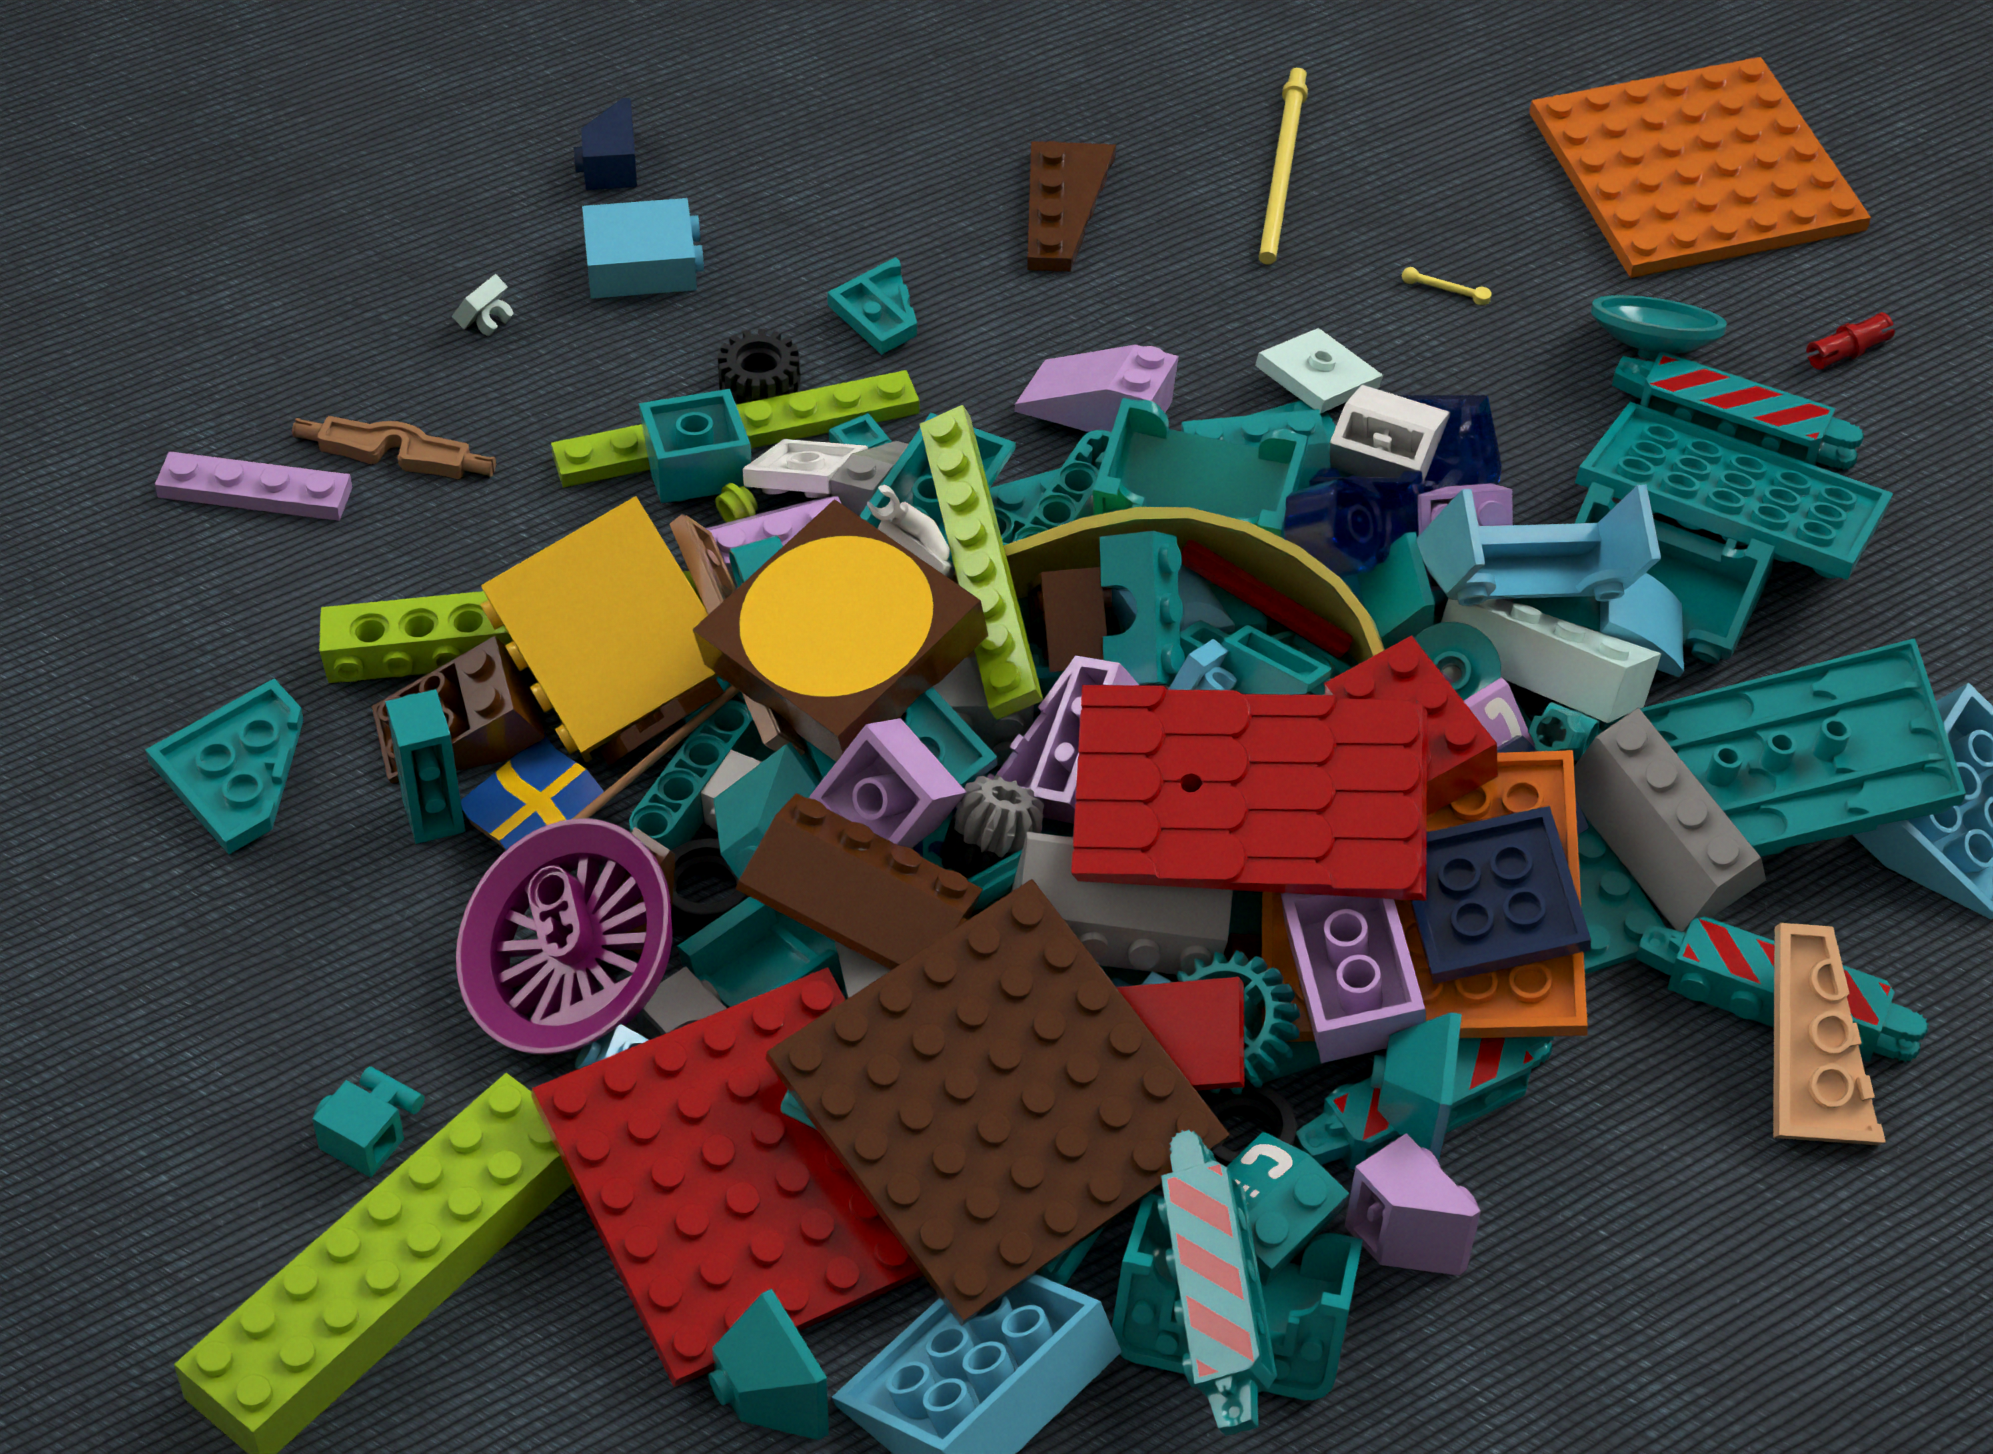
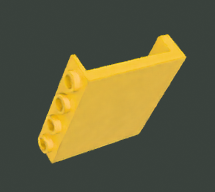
[480,496,726,762]

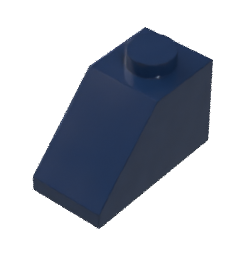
[574,98,637,190]

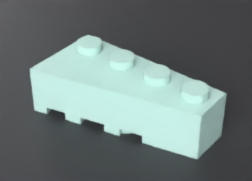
[1441,598,1662,723]

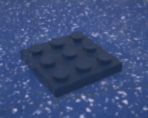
[1410,806,1591,984]

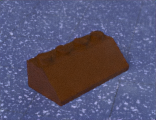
[736,793,983,970]

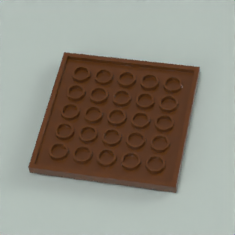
[765,879,1230,1326]

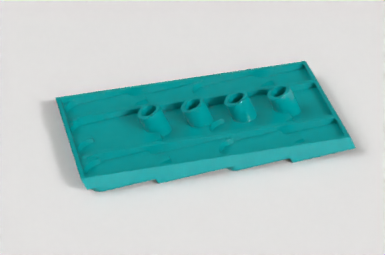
[1598,638,1966,884]

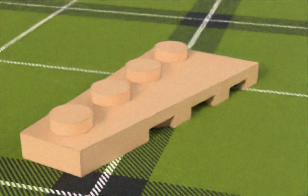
[1773,923,1886,1145]

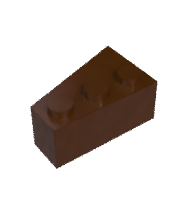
[1027,567,1112,672]

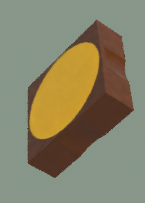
[693,499,989,762]

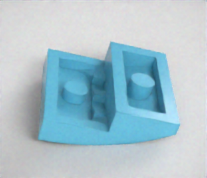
[1600,573,1684,677]

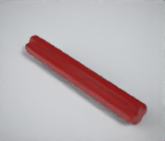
[1180,540,1353,658]

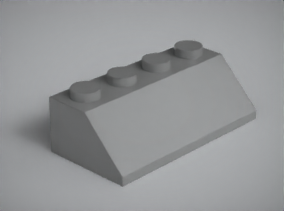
[1574,707,1766,932]
[1011,832,1233,977]

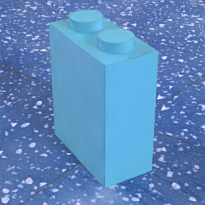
[582,198,704,299]

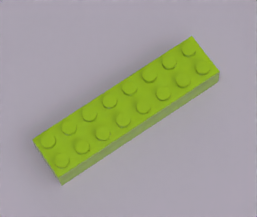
[174,1073,573,1454]

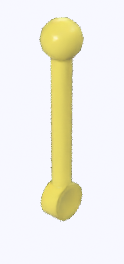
[1402,267,1491,305]

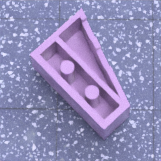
[987,656,1139,824]

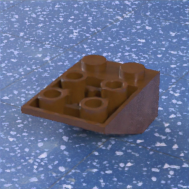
[372,636,545,783]

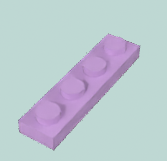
[155,452,352,521]

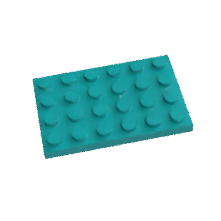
[1575,402,1893,580]

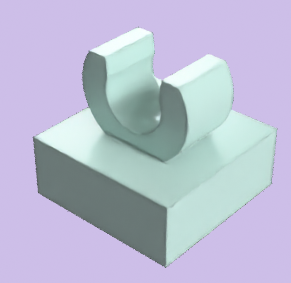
[452,274,514,336]

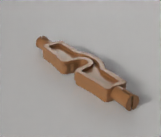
[292,416,496,479]

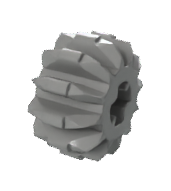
[954,775,1044,858]

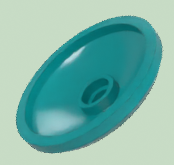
[1591,295,1727,360]

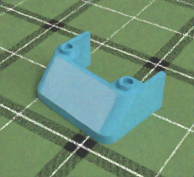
[1416,485,1661,606]

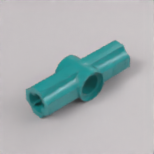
[1528,702,1603,761]

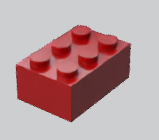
[1324,635,1498,816]

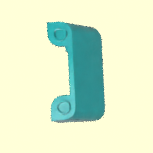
[1093,398,1308,540]
[1574,482,1775,664]
[1112,1194,1363,1400]

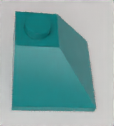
[713,742,820,879]
[1370,1012,1462,1162]
[708,1289,829,1440]

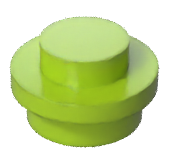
[715,483,758,523]

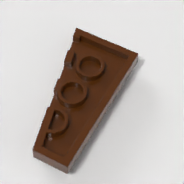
[1027,141,1116,272]

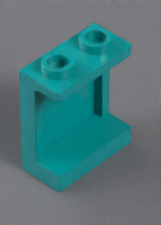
[677,897,845,1008]

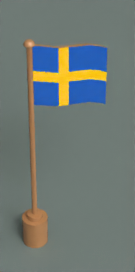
[460,685,740,851]

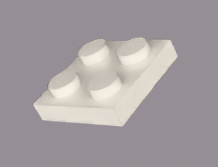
[743,439,868,498]

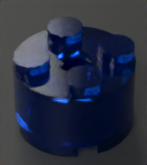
[1284,476,1392,579]

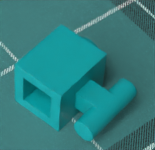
[312,1066,425,1178]

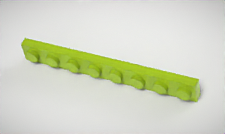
[551,370,919,488]
[920,405,1043,720]

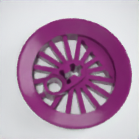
[456,819,672,1055]

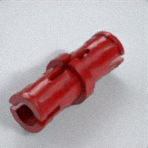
[1806,312,1895,370]

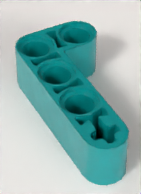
[994,430,1111,545]

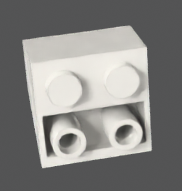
[1330,385,1450,495]

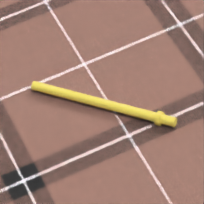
[1259,68,1308,265]

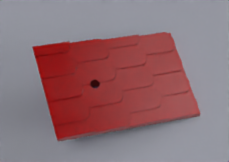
[1071,685,1427,901]

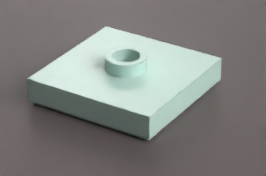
[1255,328,1383,413]

